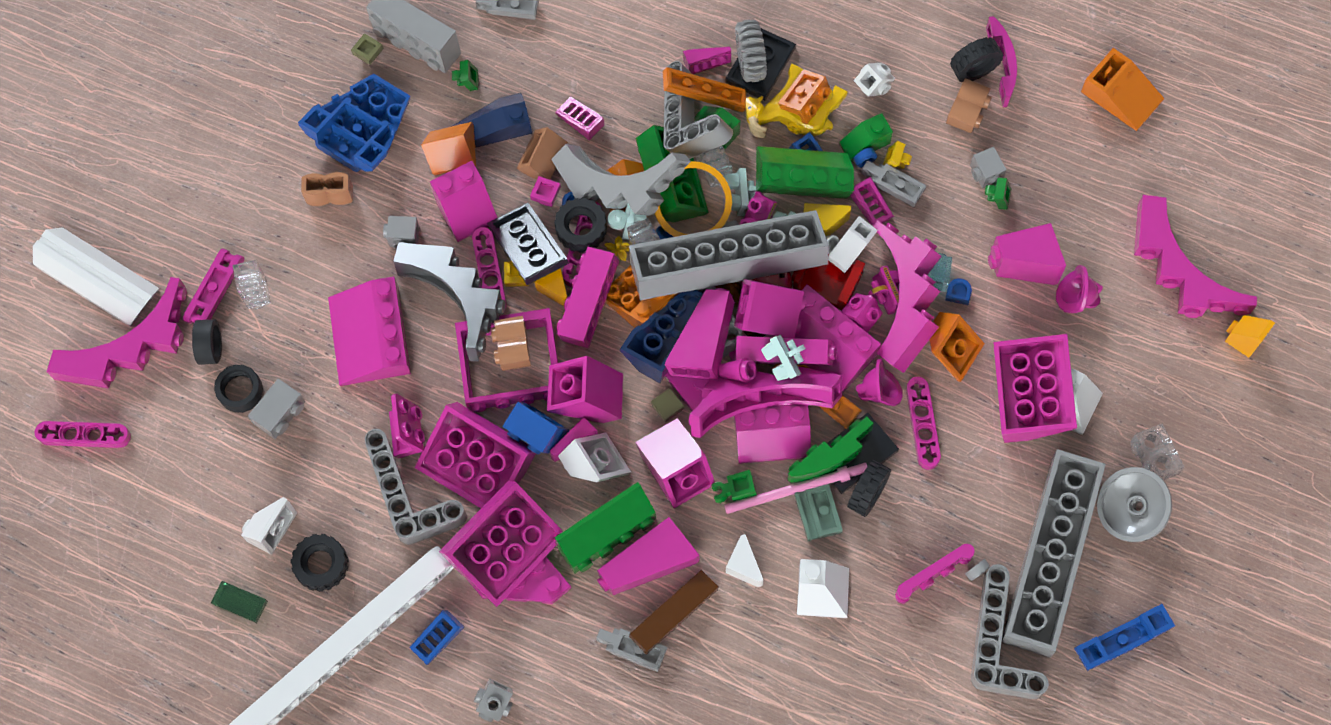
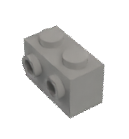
[248,379,305,439]

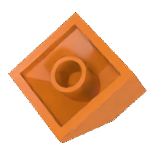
[929,312,985,382]

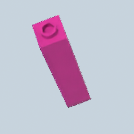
[665,288,735,380]
[736,336,837,366]
[597,517,700,595]

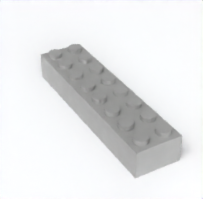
[629,210,829,300]
[1002,449,1106,658]

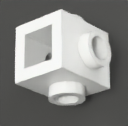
[854,63,895,97]

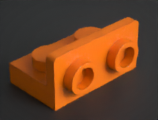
[778,69,831,124]

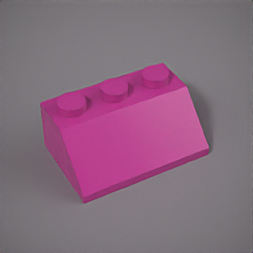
[734,404,811,464]

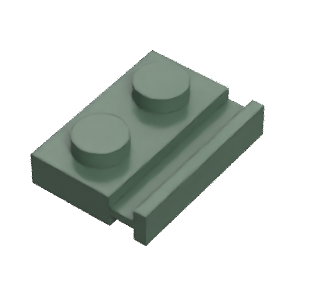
[794,484,843,542]

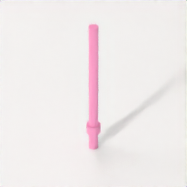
[724,462,867,514]

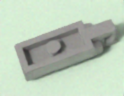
[475,0,539,20]
[861,161,926,207]
[596,628,667,672]

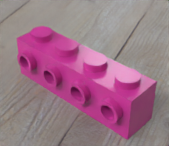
[556,247,619,348]

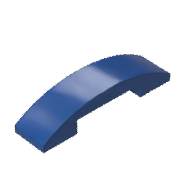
[1074,604,1175,671]

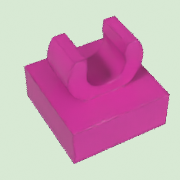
[530,176,561,207]

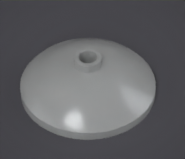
[1097,467,1172,542]

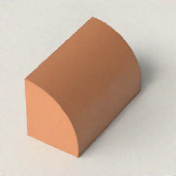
[517,127,568,180]

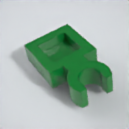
[711,470,757,503]

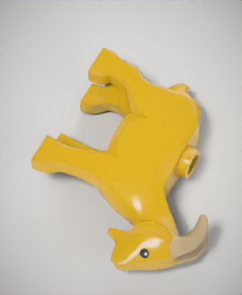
[745,63,848,138]

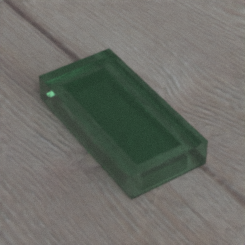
[211,581,268,624]

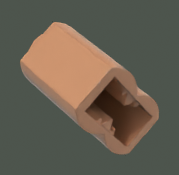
[946,78,992,133]
[301,172,353,206]
[491,316,531,371]

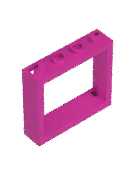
[455,308,558,412]

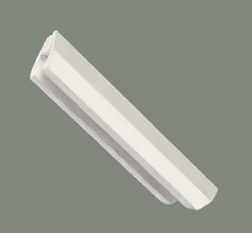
[33,228,159,327]

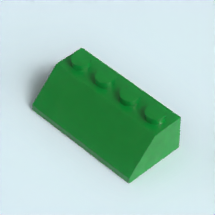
[635,125,709,223]
[756,146,854,199]
[555,482,656,574]

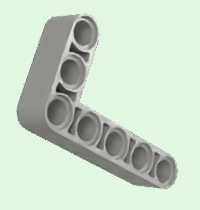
[664,61,733,159]
[365,429,467,545]
[971,564,1049,699]

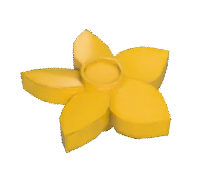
[604,236,631,261]

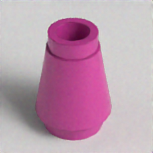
[719,358,757,382]

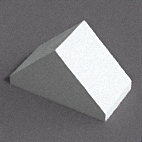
[726,534,763,587]

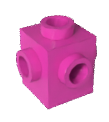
[841,293,883,333]

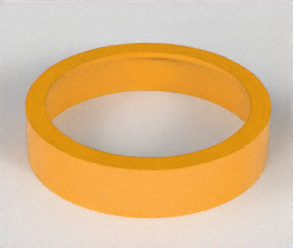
[654,161,732,237]

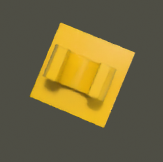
[883,141,912,169]
[504,261,529,287]

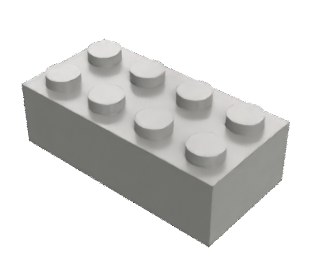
[366,0,461,74]

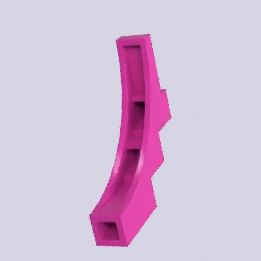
[1134,195,1257,318]
[873,221,942,373]
[46,277,187,389]
[689,366,842,438]

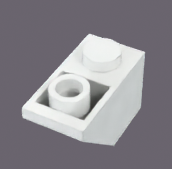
[828,216,878,273]

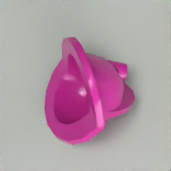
[1056,265,1103,314]
[856,359,903,406]

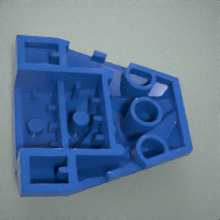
[298,74,410,172]

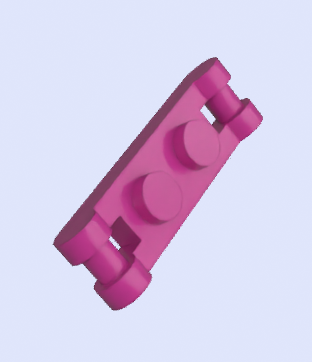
[183,248,244,324]
[895,544,975,604]

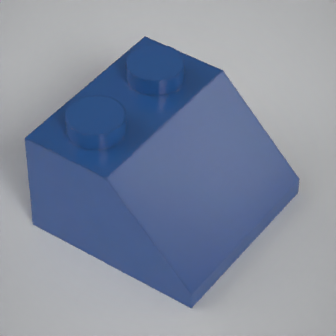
[502,402,570,455]

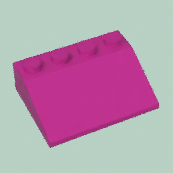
[328,276,411,386]
[765,285,881,394]
[993,334,1077,443]
[414,402,536,508]
[439,481,563,607]

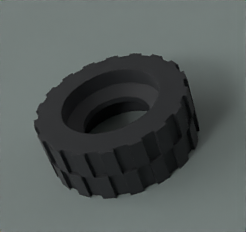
[950,37,1004,82]
[554,198,607,253]
[847,460,892,517]
[290,534,349,592]

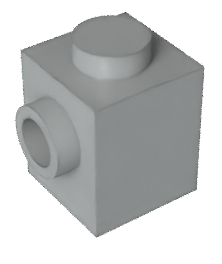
[970,147,1006,188]
[383,216,420,249]

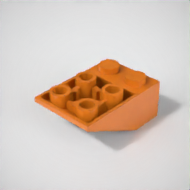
[1081,48,1164,131]
[605,265,678,328]

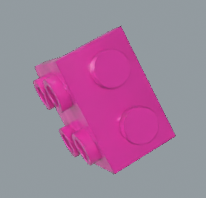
[389,393,425,459]

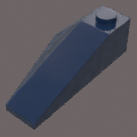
[451,93,532,148]
[620,290,703,383]

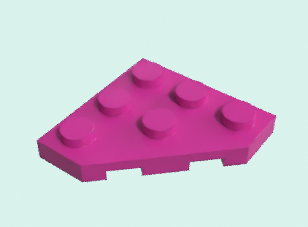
[467,557,571,604]

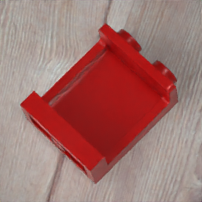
[791,254,865,311]

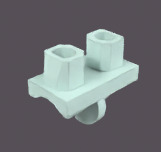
[724,168,756,216]
[607,203,647,240]
[761,335,806,381]

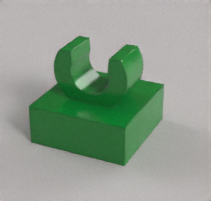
[452,60,478,91]
[985,178,1012,210]

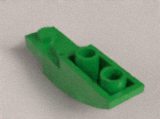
[787,416,873,484]

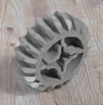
[735,19,767,82]

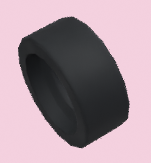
[192,319,222,365]
[214,365,263,413]

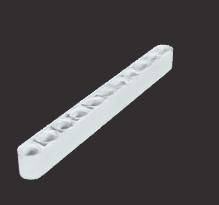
[229,546,454,725]

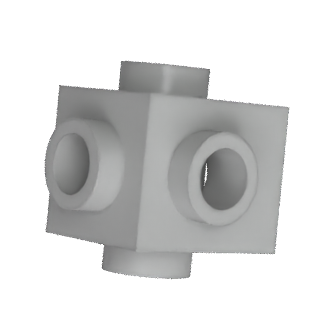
[474,678,513,722]

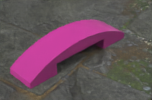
[986,16,1017,108]

